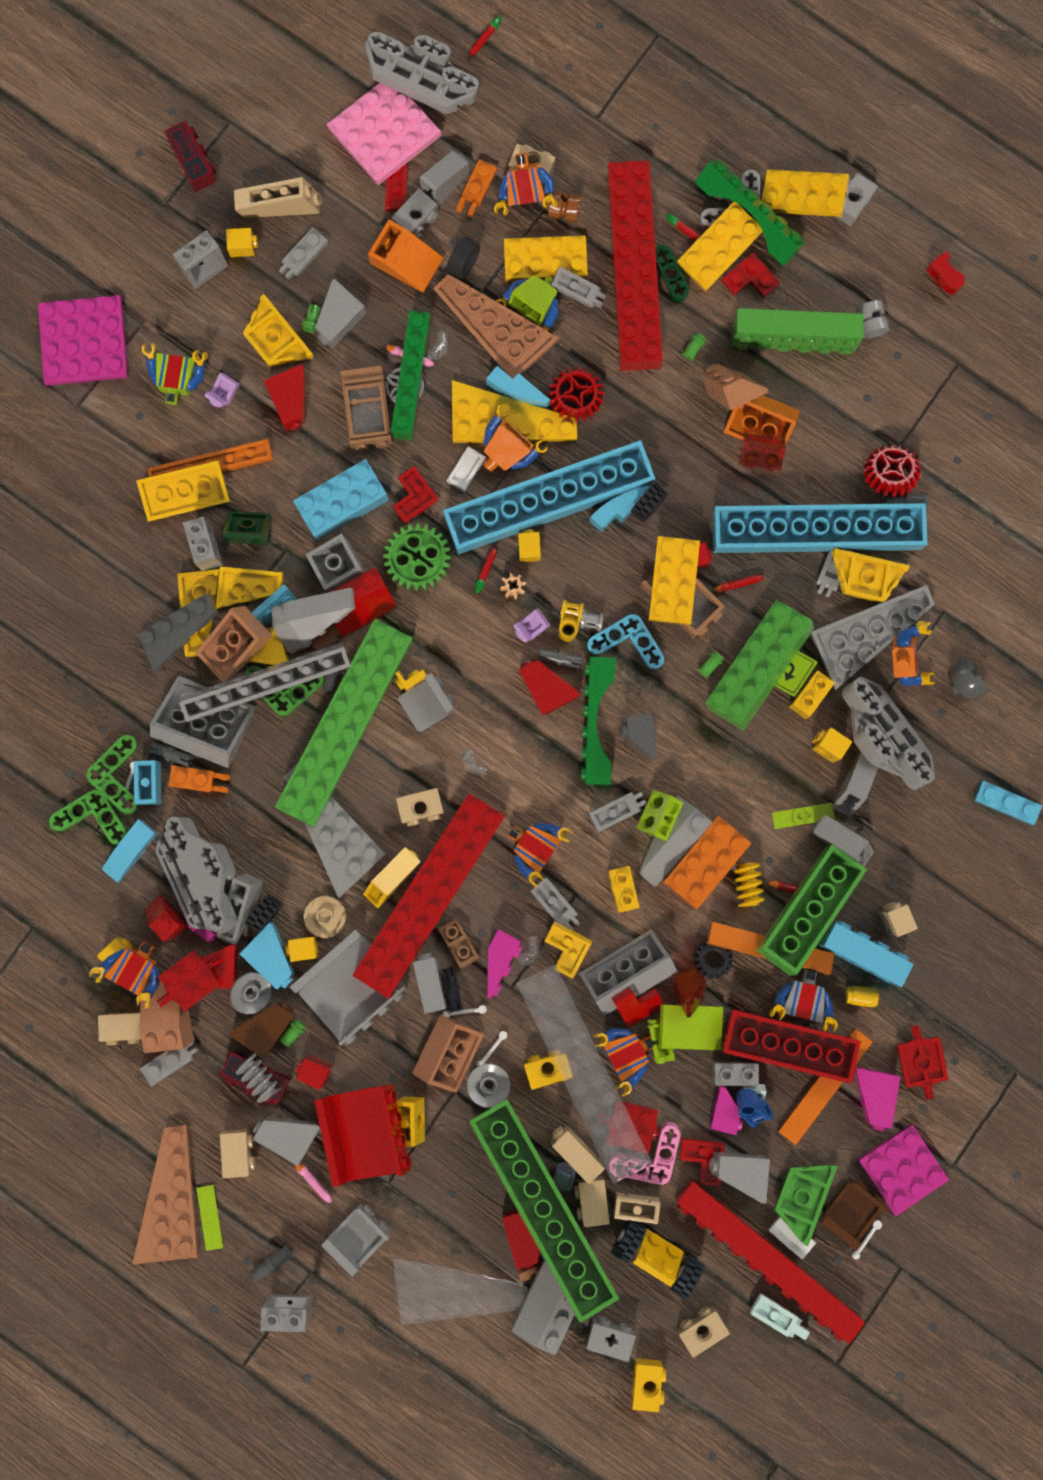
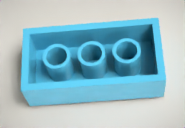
[293,459,389,542]
[817,920,914,987]

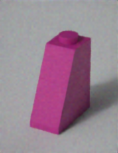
[854,1067,900,1131]

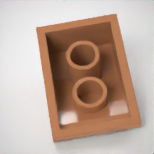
[196,606,273,683]
[140,981,194,1053]

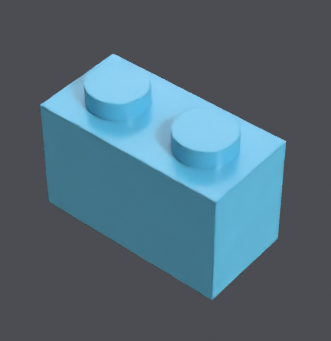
[134,760,162,805]

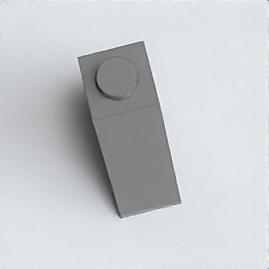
[420,151,469,207]
[315,279,366,348]
[831,752,878,817]
[813,815,874,867]
[253,1117,320,1166]
[710,1152,770,1204]

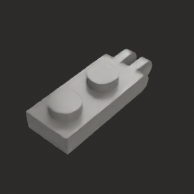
[279,227,329,280]
[550,267,606,308]
[816,540,852,598]
[589,792,647,832]
[531,877,580,930]
[140,1042,199,1087]

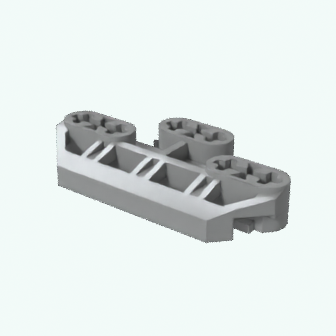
[364,32,479,114]
[842,676,935,790]
[155,817,237,934]

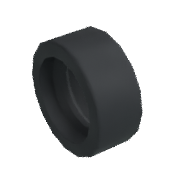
[447,236,480,280]

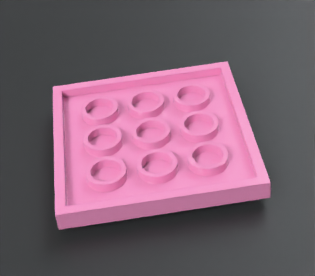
[327,83,442,185]

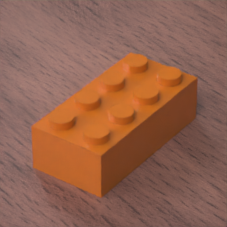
[662,816,751,909]

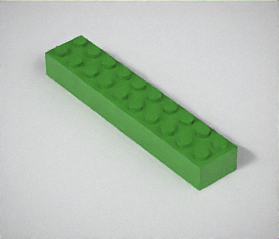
[275,619,413,828]
[469,1099,619,1323]

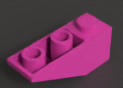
[488,929,523,999]

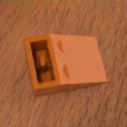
[368,220,444,293]

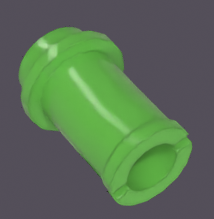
[302,304,322,333]
[682,333,706,361]
[698,651,724,678]
[280,1019,306,1048]

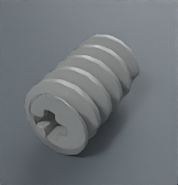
[236,1053,282,1103]

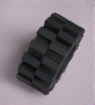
[631,483,668,523]
[244,894,283,935]
[693,941,733,979]

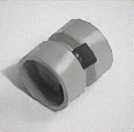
[856,300,889,339]

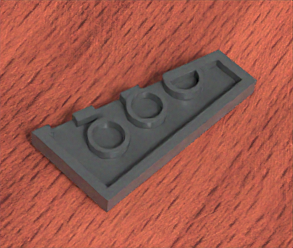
[137,594,218,672]

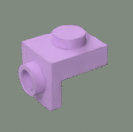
[204,373,240,408]
[513,609,551,642]

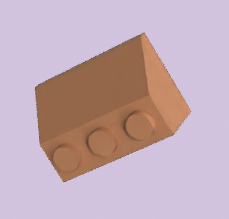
[701,364,768,410]
[412,1014,484,1093]

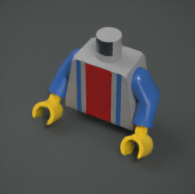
[770,970,838,1032]

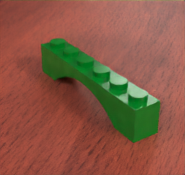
[695,159,805,266]
[391,310,431,441]
[581,657,616,786]

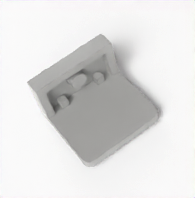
[398,673,455,732]

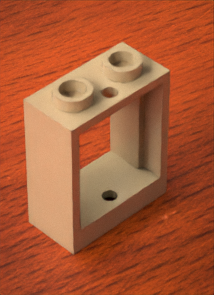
[551,1124,605,1184]

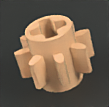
[500,573,526,600]

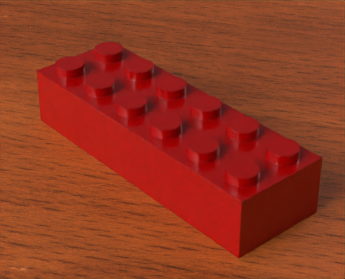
[721,1008,861,1084]

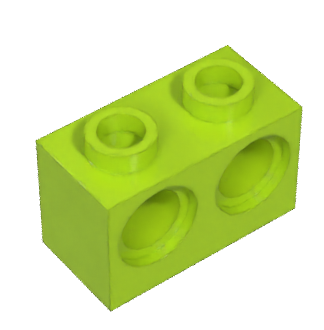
[636,789,684,842]

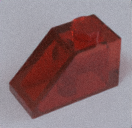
[672,968,707,1018]

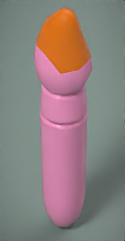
[386,345,434,367]
[295,1163,332,1203]

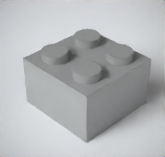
[306,534,365,593]

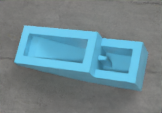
[486,366,550,409]
[589,486,650,533]
[102,819,158,883]

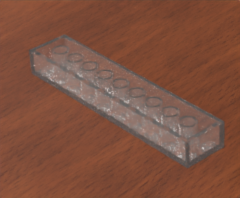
[516,964,652,1184]

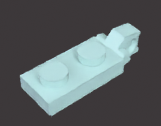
[749,1293,810,1340]

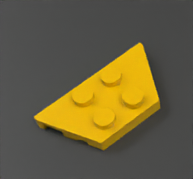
[243,294,314,367]
[831,548,910,603]

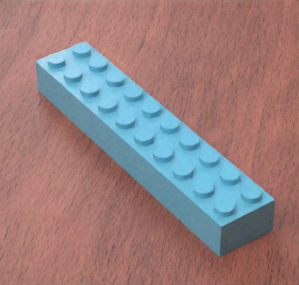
[443,440,655,555]
[712,503,927,553]

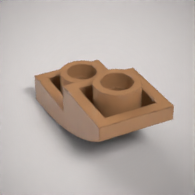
[438,919,479,969]

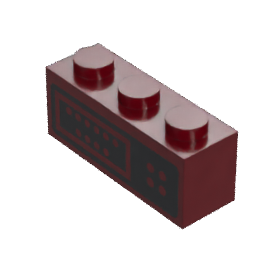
[164,120,217,192]
[219,1050,292,1106]

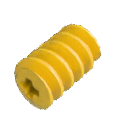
[734,862,765,907]

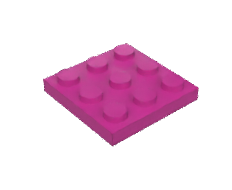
[858,1124,949,1216]

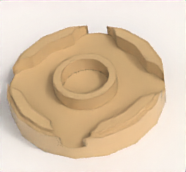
[303,895,347,938]

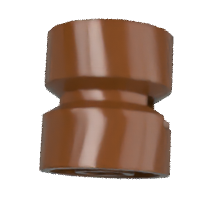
[548,190,581,223]

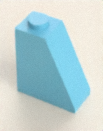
[240,922,295,990]

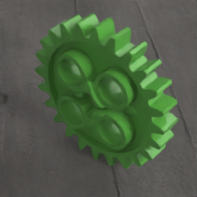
[383,523,451,592]

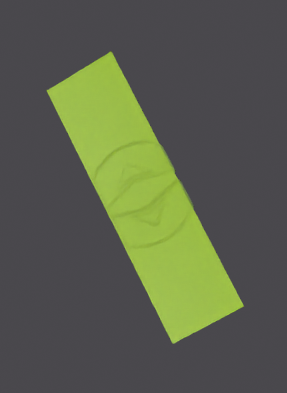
[772,803,835,829]
[196,1185,223,1251]

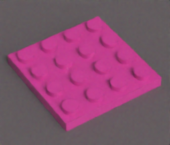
[38,295,129,386]

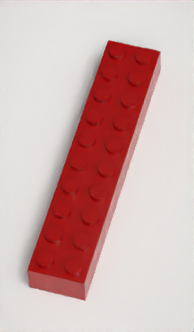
[607,160,663,371]
[352,793,505,999]

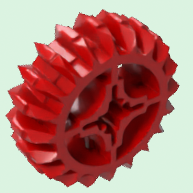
[548,366,605,423]
[863,443,921,499]

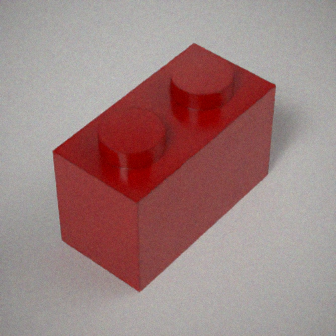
[295,1054,334,1090]

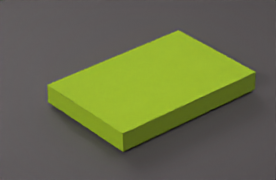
[659,1004,723,1050]

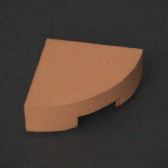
[518,1263,540,1282]

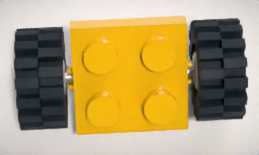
[611,1220,705,1300]

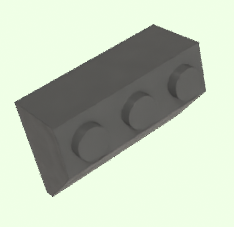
[619,714,658,762]

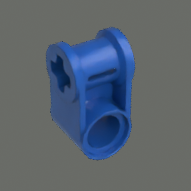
[736,1089,773,1128]

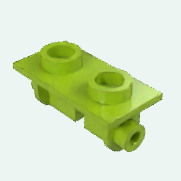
[647,1018,675,1064]

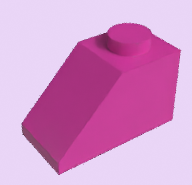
[708,1086,743,1135]

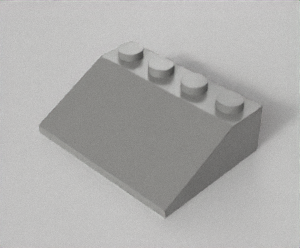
[150,675,256,768]

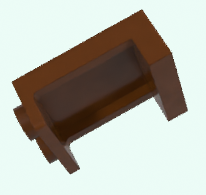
[818,1178,888,1251]

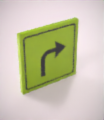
[775,651,818,697]

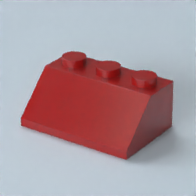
[330,567,397,638]

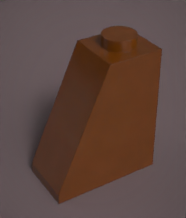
[229,1002,296,1059]

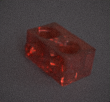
[739,432,786,471]

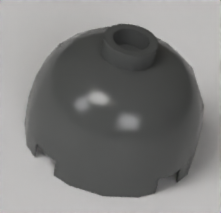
[949,657,990,699]

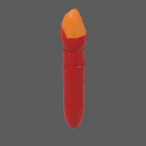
[714,575,764,593]
[769,881,798,893]

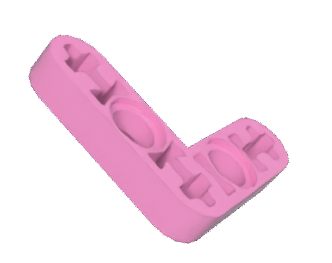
[609,1122,680,1185]

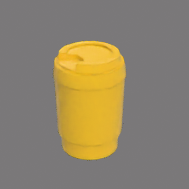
[845,986,879,1007]

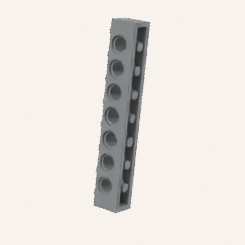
[179,642,351,722]

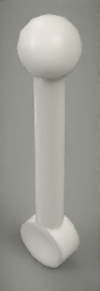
[119,762,134,804]
[442,1005,487,1017]
[477,1031,507,1067]
[852,1220,882,1260]

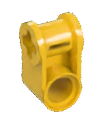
[559,600,584,642]

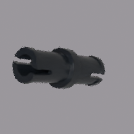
[441,966,463,1012]

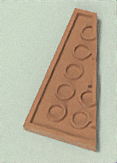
[433,274,560,379]
[132,1124,199,1265]

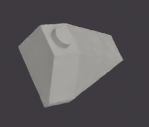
[271,588,355,654]
[639,796,712,887]

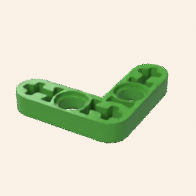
[245,665,325,717]
[86,735,138,815]
[49,790,128,845]

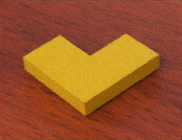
[544,921,592,979]

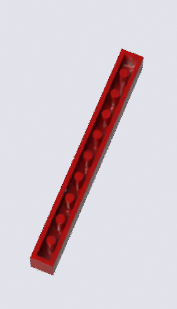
[675,1178,865,1344]

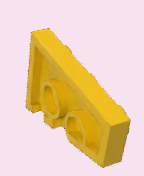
[215,567,284,609]

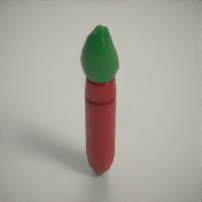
[469,17,502,56]
[666,214,701,242]
[475,546,497,594]

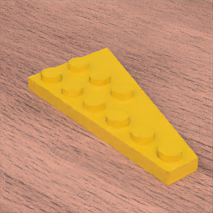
[452,380,577,443]

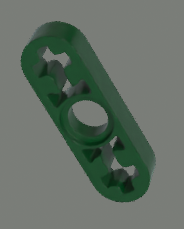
[655,244,689,302]

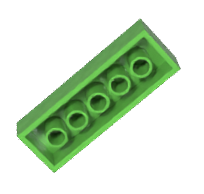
[731,308,864,354]
[705,599,814,731]
[755,844,867,976]

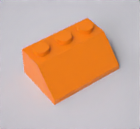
[724,395,800,456]

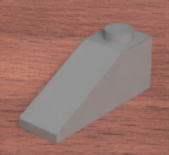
[217,874,264,945]

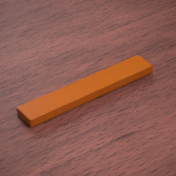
[147,439,274,477]
[706,922,834,975]
[778,1028,873,1145]

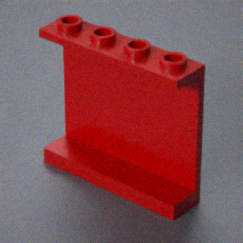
[314,1083,411,1187]

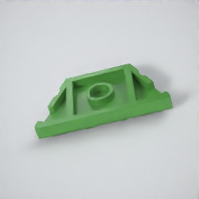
[773,1165,838,1246]

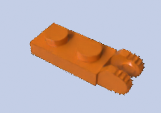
[456,159,498,218]
[169,765,230,793]

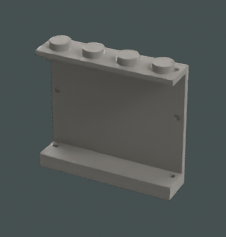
[290,929,407,1046]

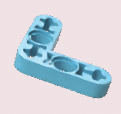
[587,614,664,670]

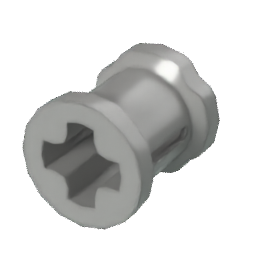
[580,610,604,632]

